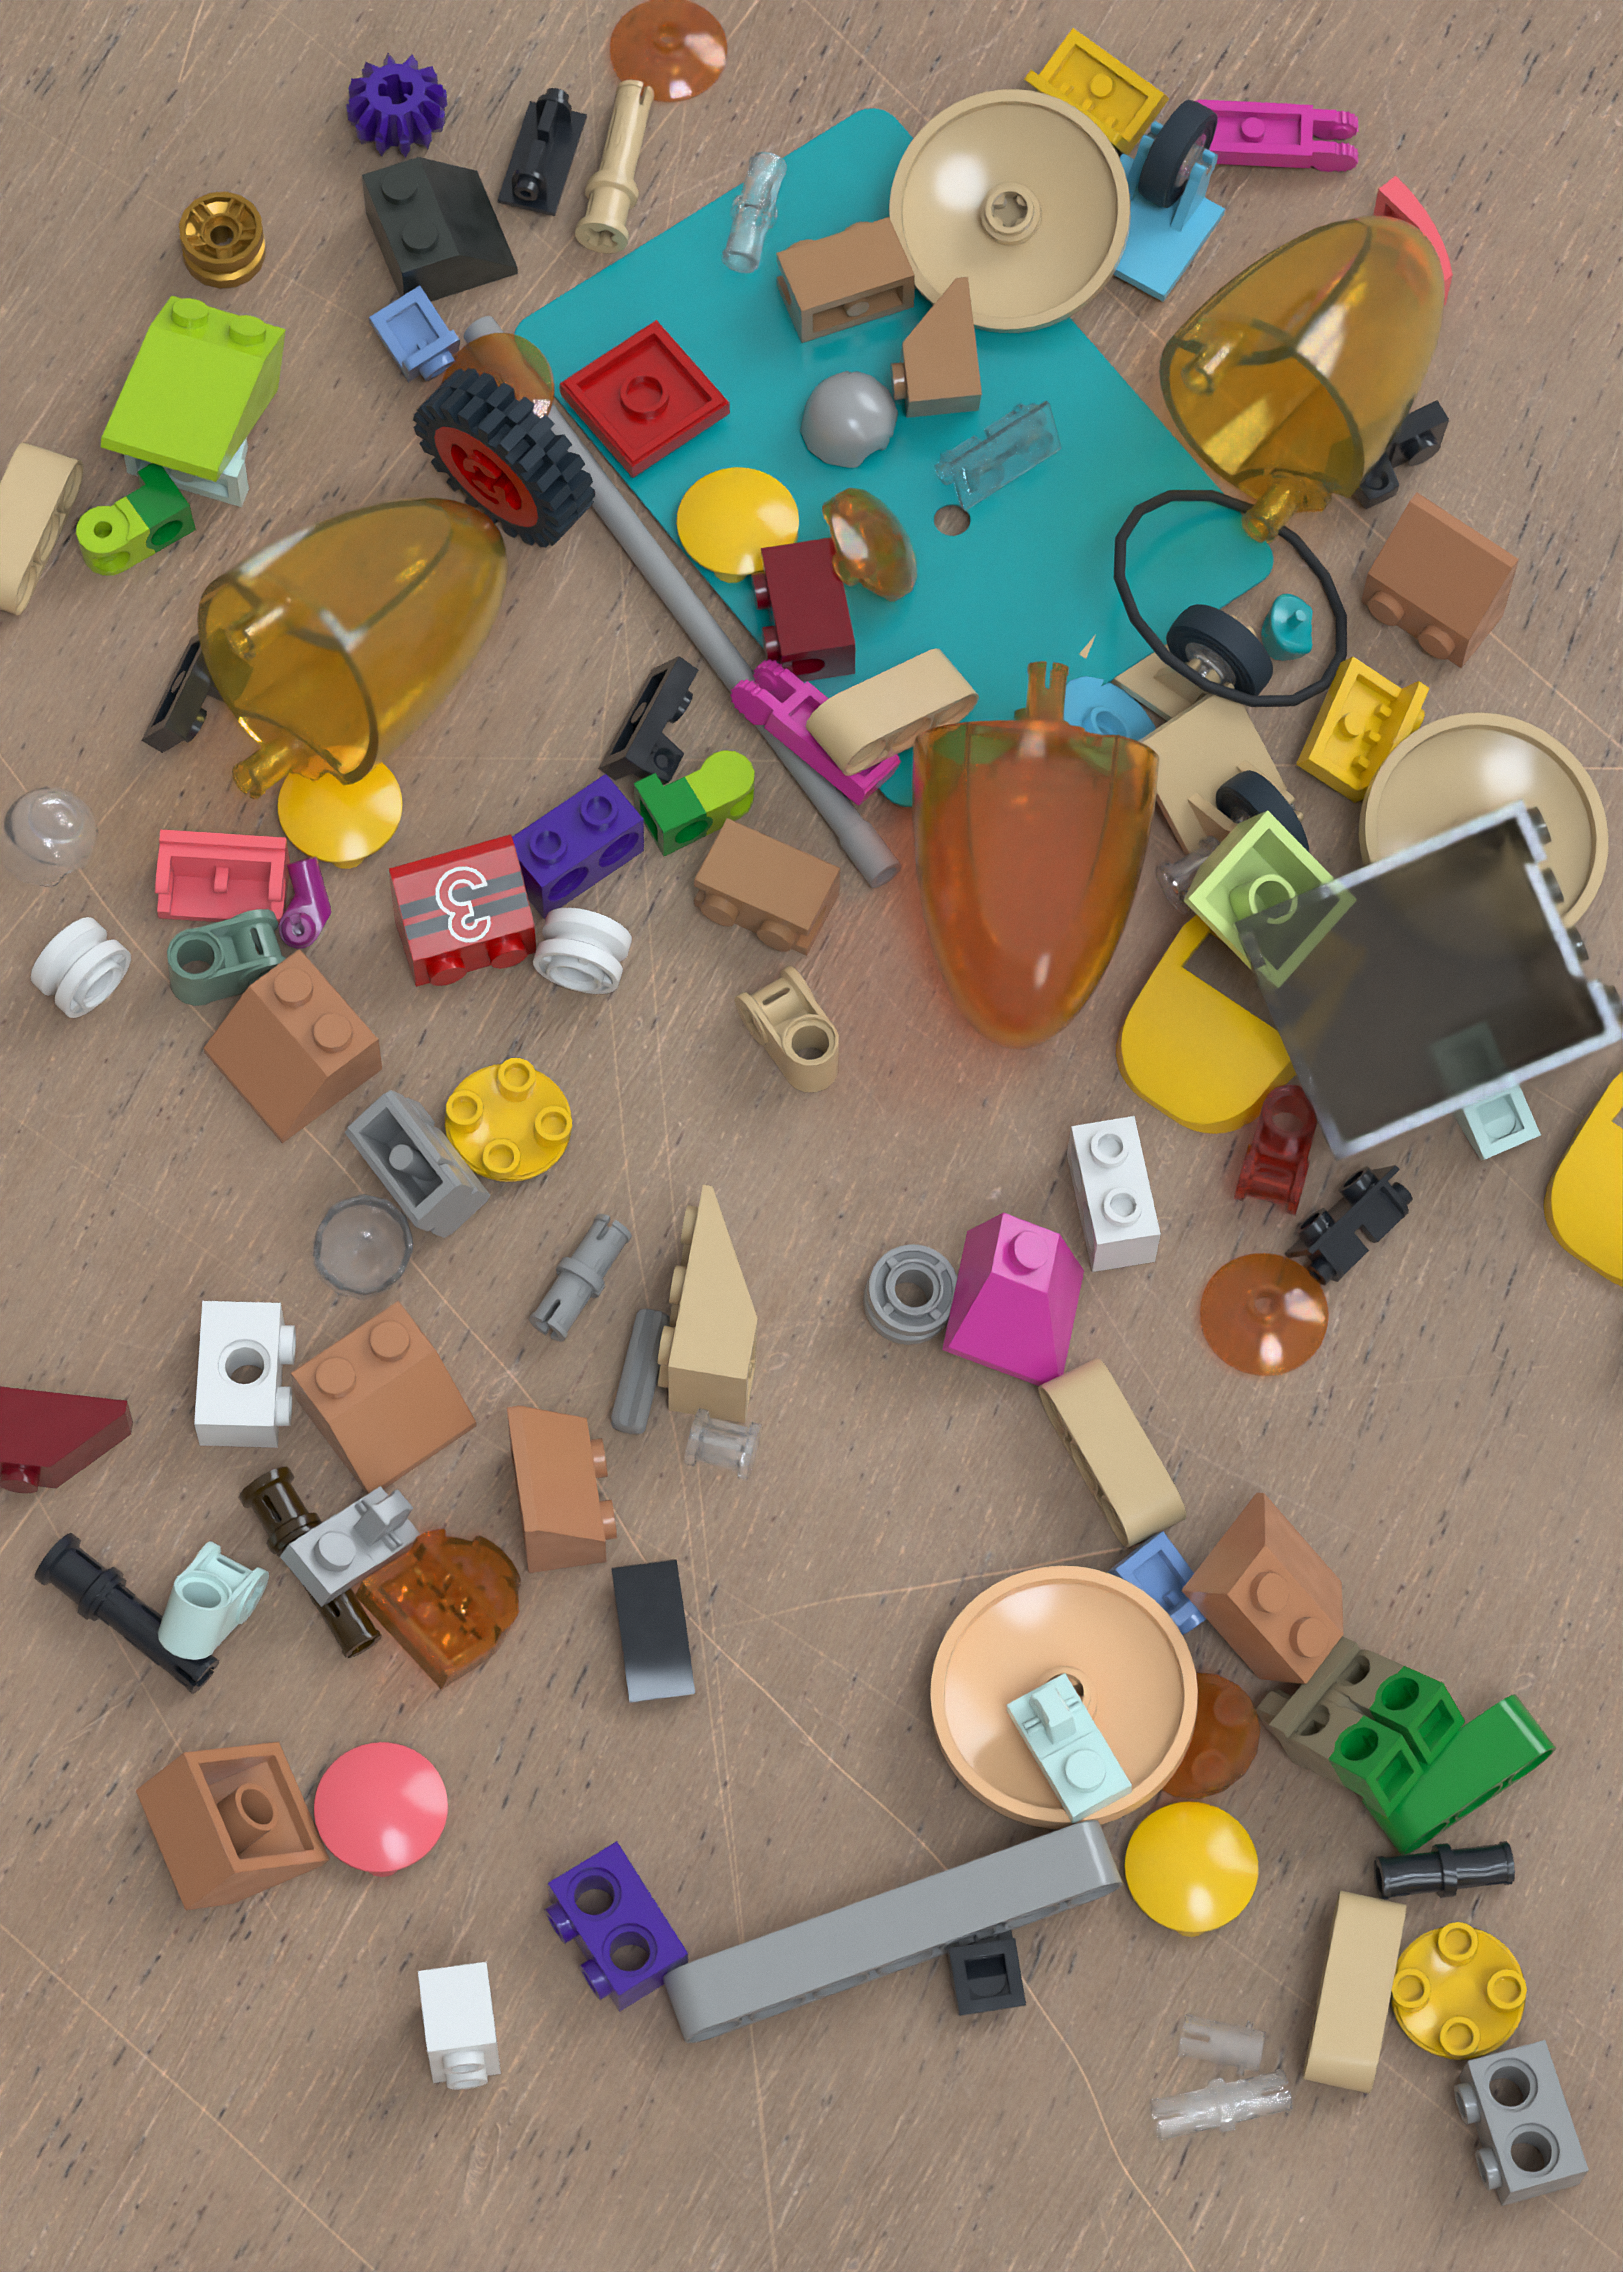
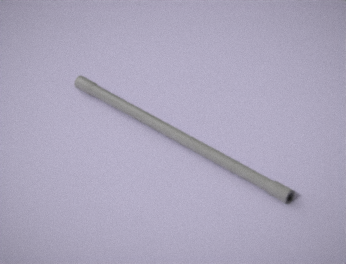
[463,316,902,888]

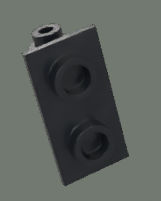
[498,88,587,216]
[1284,1165,1413,1285]

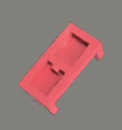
[155,829,290,926]

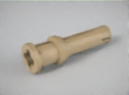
[575,80,654,254]

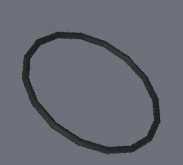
[1113,490,1347,707]

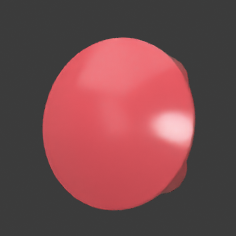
[314,1742,449,1877]

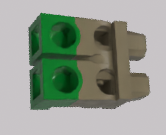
[1256,1636,1466,1818]

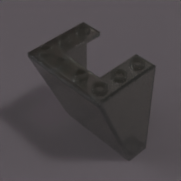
[1232,799,1623,1161]

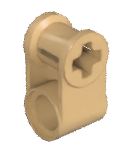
[734,966,839,1092]

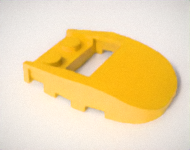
[1116,914,1366,1134]
[1543,1071,1623,1287]

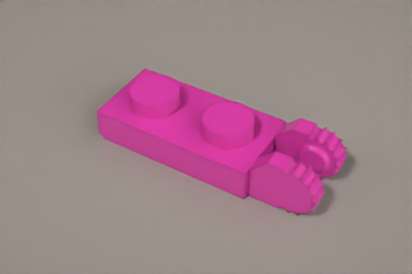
[1196,99,1359,172]
[730,659,901,806]

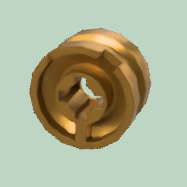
[179,191,266,289]

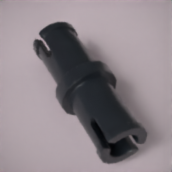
[1373,1841,1515,1900]

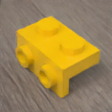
[1024,28,1169,155]
[1296,657,1429,803]

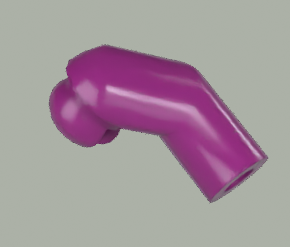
[279,856,331,949]

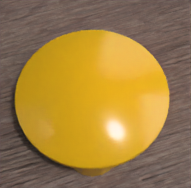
[677,467,799,583]
[278,749,403,869]
[445,1058,572,1182]
[1123,1802,1258,1937]
[1391,1922,1527,2060]

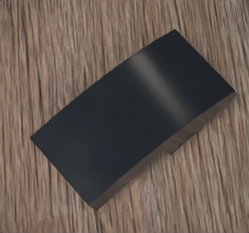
[611,1559,695,1703]
[946,1930,1026,2016]

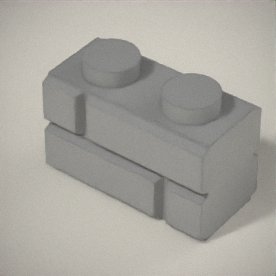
[345,1090,491,1238]

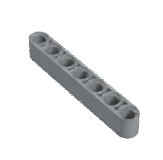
[663,1820,1123,2043]

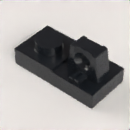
[1324,400,1449,509]
[141,623,251,753]
[598,656,698,785]

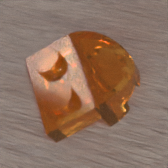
[355,1529,521,1690]

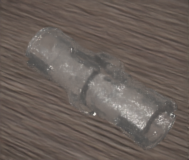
[721,152,787,273]
[1150,2068,1293,2142]

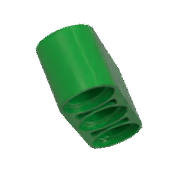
[1362,1694,1556,1855]

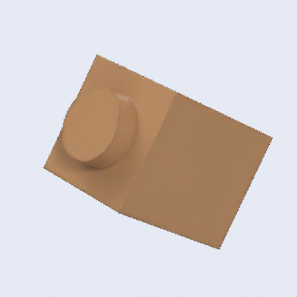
[890,277,982,418]

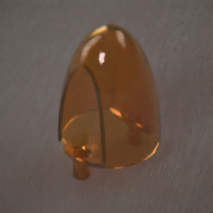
[911,661,1160,1050]

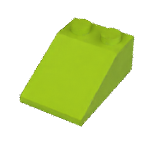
[100,296,286,482]

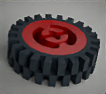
[413,368,595,547]

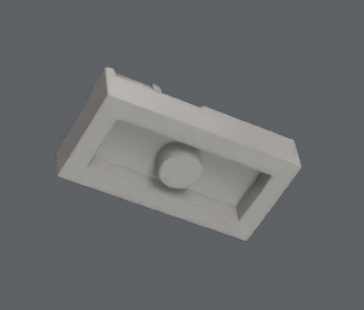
[280,1486,422,1607]

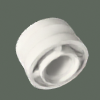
[533,908,632,994]
[31,917,131,1018]

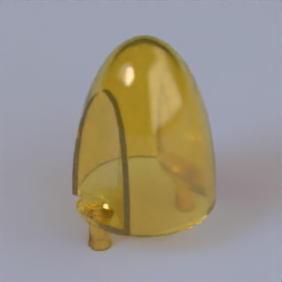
[1159,215,1445,544]
[197,497,509,799]

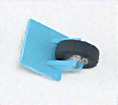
[1113,100,1225,302]

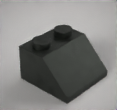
[362,157,518,302]

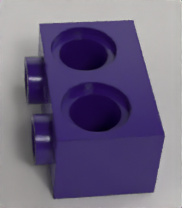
[512,774,644,919]
[544,1841,688,2012]

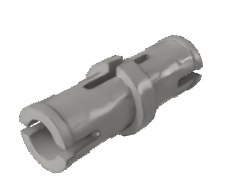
[529,1214,632,1342]

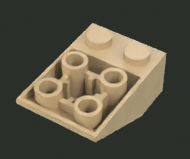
[658,1185,758,1423]

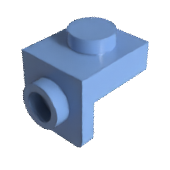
[369,286,460,382]
[1106,1531,1206,1635]

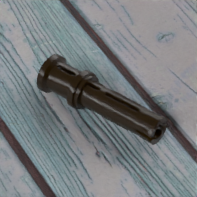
[238,1466,382,1658]

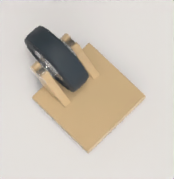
[1079,604,1273,721]
[1129,682,1309,854]

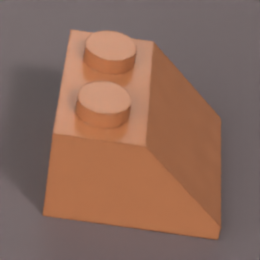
[1361,492,1519,668]
[204,949,382,1143]
[291,1301,477,1494]
[507,1406,617,1573]
[1181,1493,1344,1684]
[136,1742,330,1910]

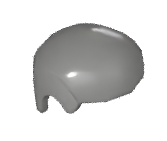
[800,371,898,468]

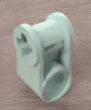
[158,1541,269,1660]

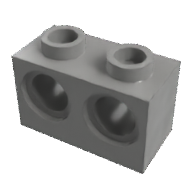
[1454,2040,1589,2206]

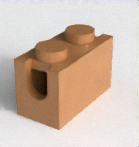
[776,217,915,343]
[694,818,841,956]

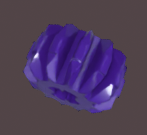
[346,53,447,158]

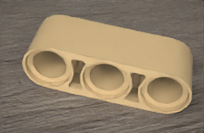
[0,442,83,615]
[805,648,979,776]
[1038,1358,1186,1549]
[1303,1890,1406,2094]

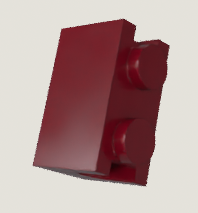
[751,537,856,682]

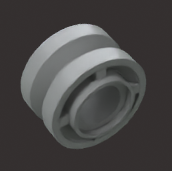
[863,1244,957,1345]

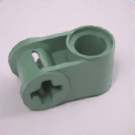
[167,909,286,1006]

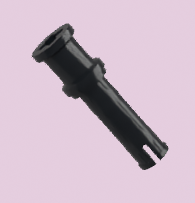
[35,1533,219,1694]

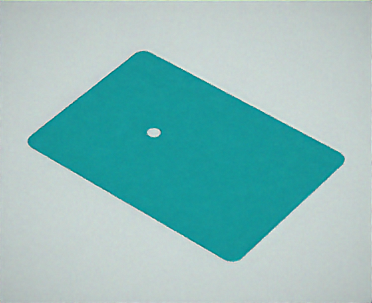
[514,108,1274,807]

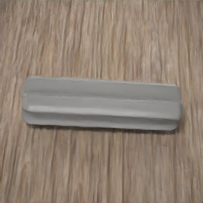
[611,1309,671,1435]

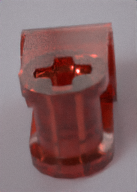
[1234,1084,1319,1216]

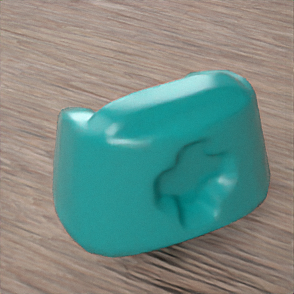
[1261,594,1313,661]

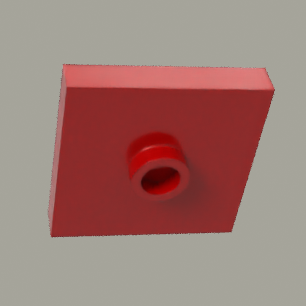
[559,320,730,478]

